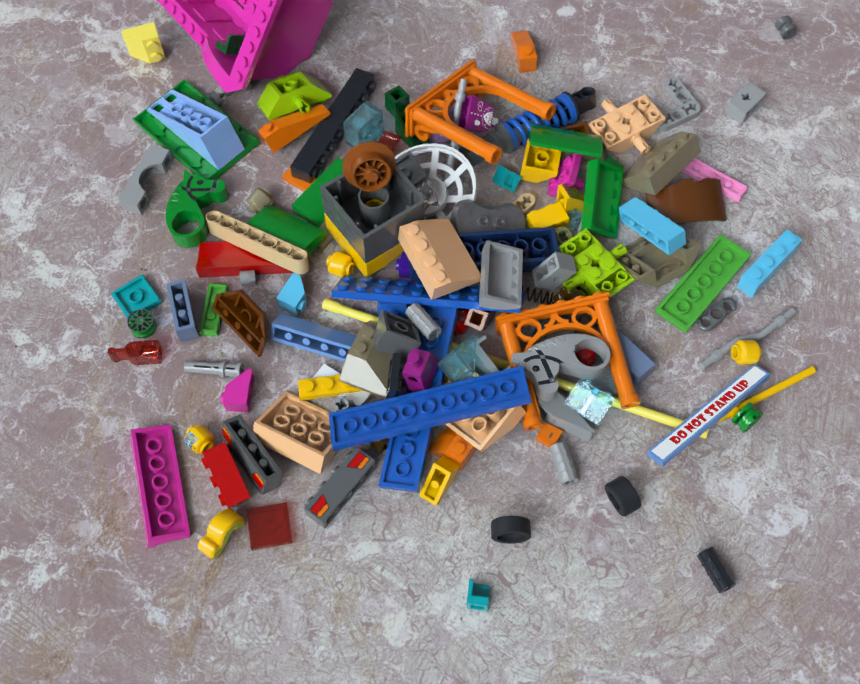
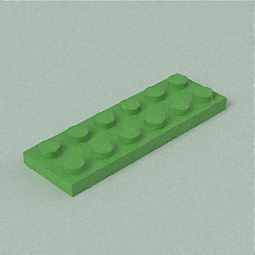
[655,234,751,333]

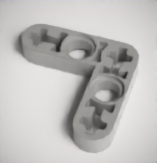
[657,77,701,132]

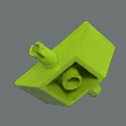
[257,71,332,120]
[558,229,635,299]

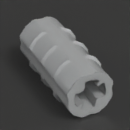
[405,303,442,341]
[549,442,579,486]

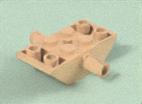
[588,94,666,155]

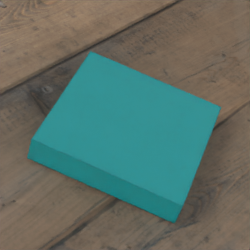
[110,274,162,319]

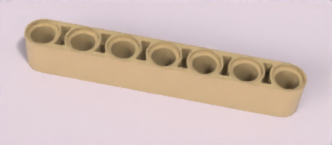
[206,211,309,274]

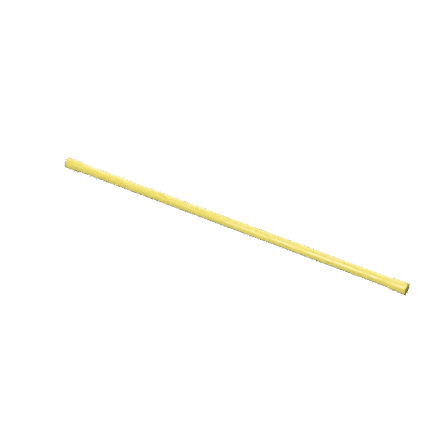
[322,298,709,439]

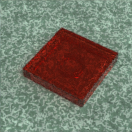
[246,502,293,551]

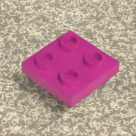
[547,153,585,197]

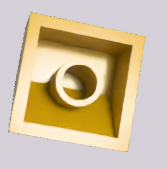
[520,139,562,183]

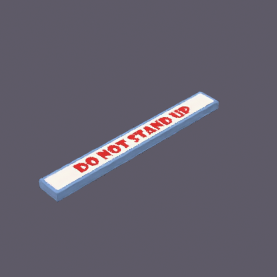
[647,364,770,467]

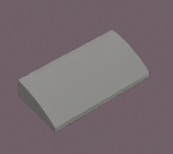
[479,240,523,310]

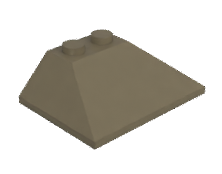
[617,235,701,288]
[339,320,407,399]

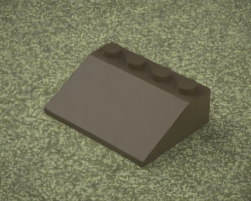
[622,131,701,195]

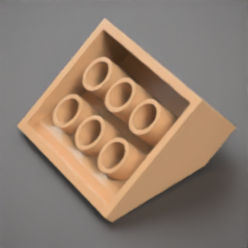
[398,218,481,300]
[445,363,526,452]
[253,391,338,474]

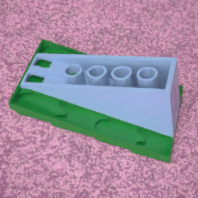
[133,79,260,180]

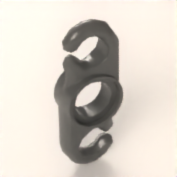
[697,298,736,331]

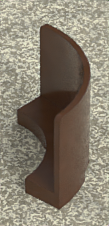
[645,178,727,224]

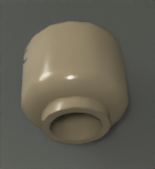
[247,187,274,214]

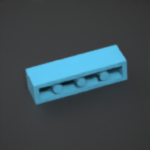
[619,197,686,255]
[737,229,803,298]

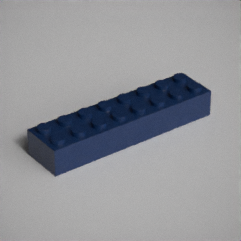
[406,227,559,281]

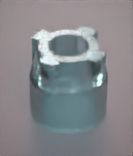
[567,209,582,229]

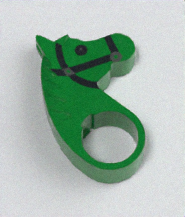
[165,170,229,248]

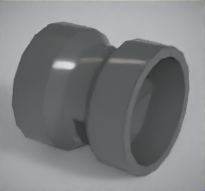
[775,15,798,40]

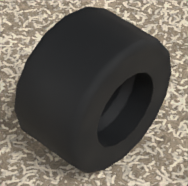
[605,476,641,517]

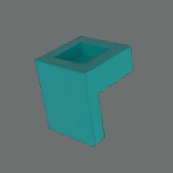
[492,165,522,193]
[466,579,490,611]

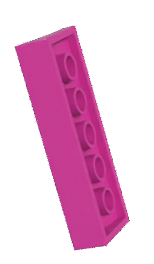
[130,425,190,549]

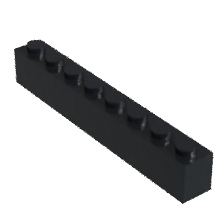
[290,68,376,184]

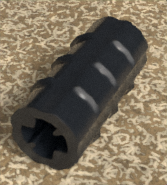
[697,547,736,594]

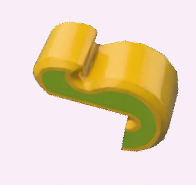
[198,508,245,559]

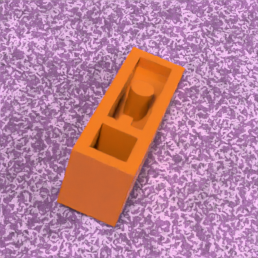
[511,30,537,73]

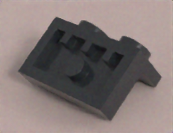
[386,353,407,399]

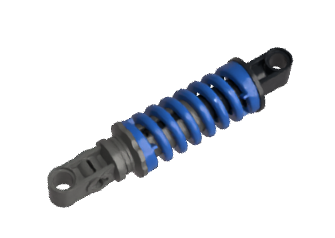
[459,87,596,167]

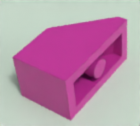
[221,369,255,412]

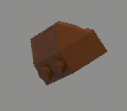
[212,289,269,357]

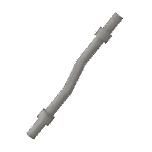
[443,78,467,182]
[699,308,796,370]

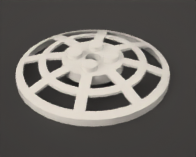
[395,143,477,220]

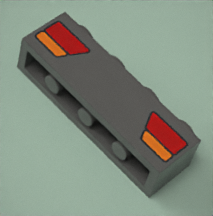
[220,414,283,495]
[304,447,377,529]

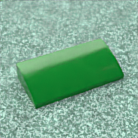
[528,123,602,158]
[292,158,343,228]
[581,159,624,239]
[247,205,328,257]

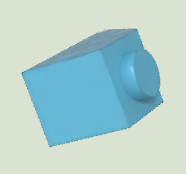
[276,272,307,316]

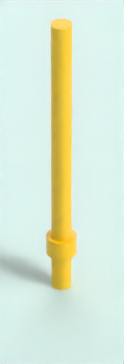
[716,366,816,423]

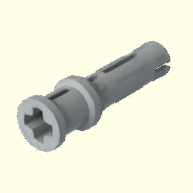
[184,360,244,378]

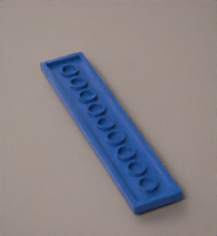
[332,275,526,313]
[378,305,459,493]
[329,366,532,451]

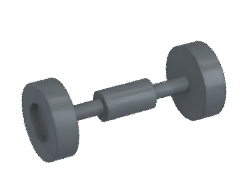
[209,81,253,107]

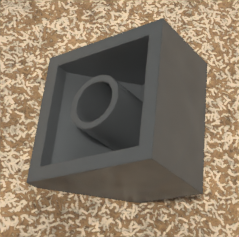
[373,309,421,361]

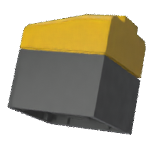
[320,165,425,277]

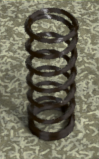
[522,285,554,305]

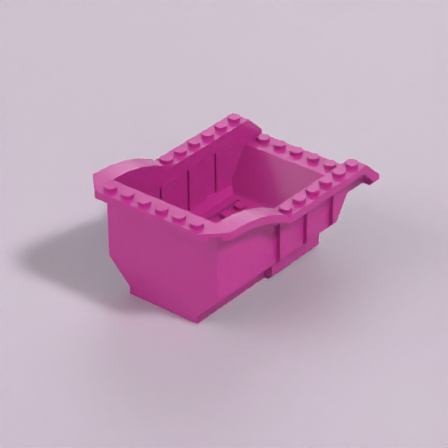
[157,0,334,93]

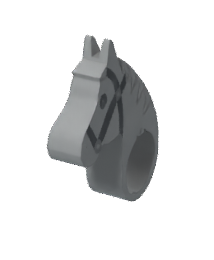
[510,334,610,401]

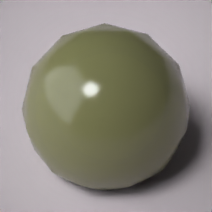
[554,226,574,247]

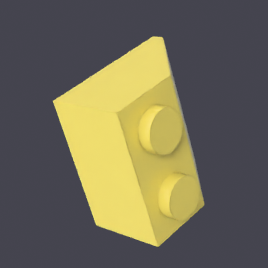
[121,22,166,64]

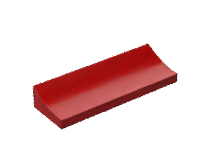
[195,241,309,278]

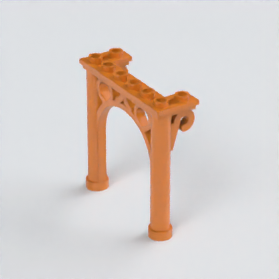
[405,59,556,165]
[495,291,641,431]

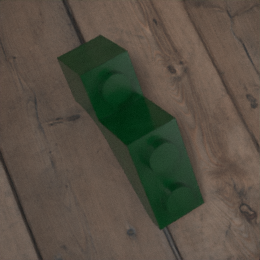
[385,85,430,148]

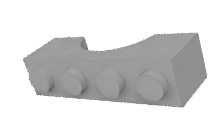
[118,144,173,215]

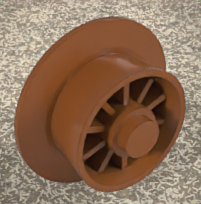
[342,141,396,192]

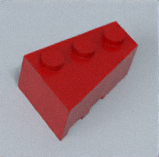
[201,442,251,508]

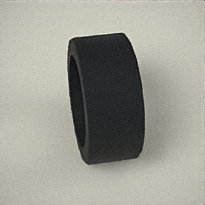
[491,515,531,544]

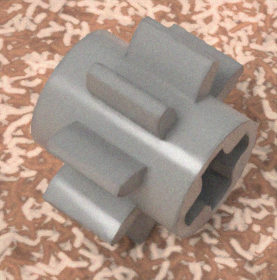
[330,396,354,413]

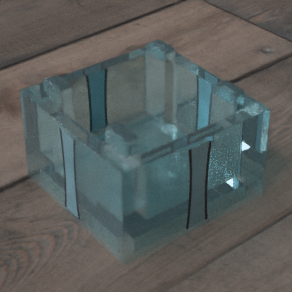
[564,378,614,425]

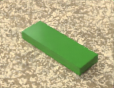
[198,283,228,337]

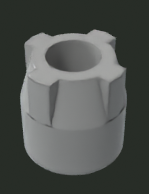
[240,270,256,286]

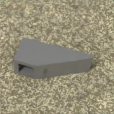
[537,391,595,442]

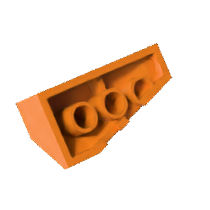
[258,104,331,153]
[428,427,477,471]

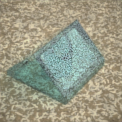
[437,335,476,383]

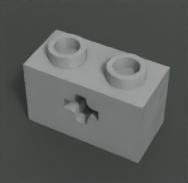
[725,82,767,124]
[532,252,577,290]

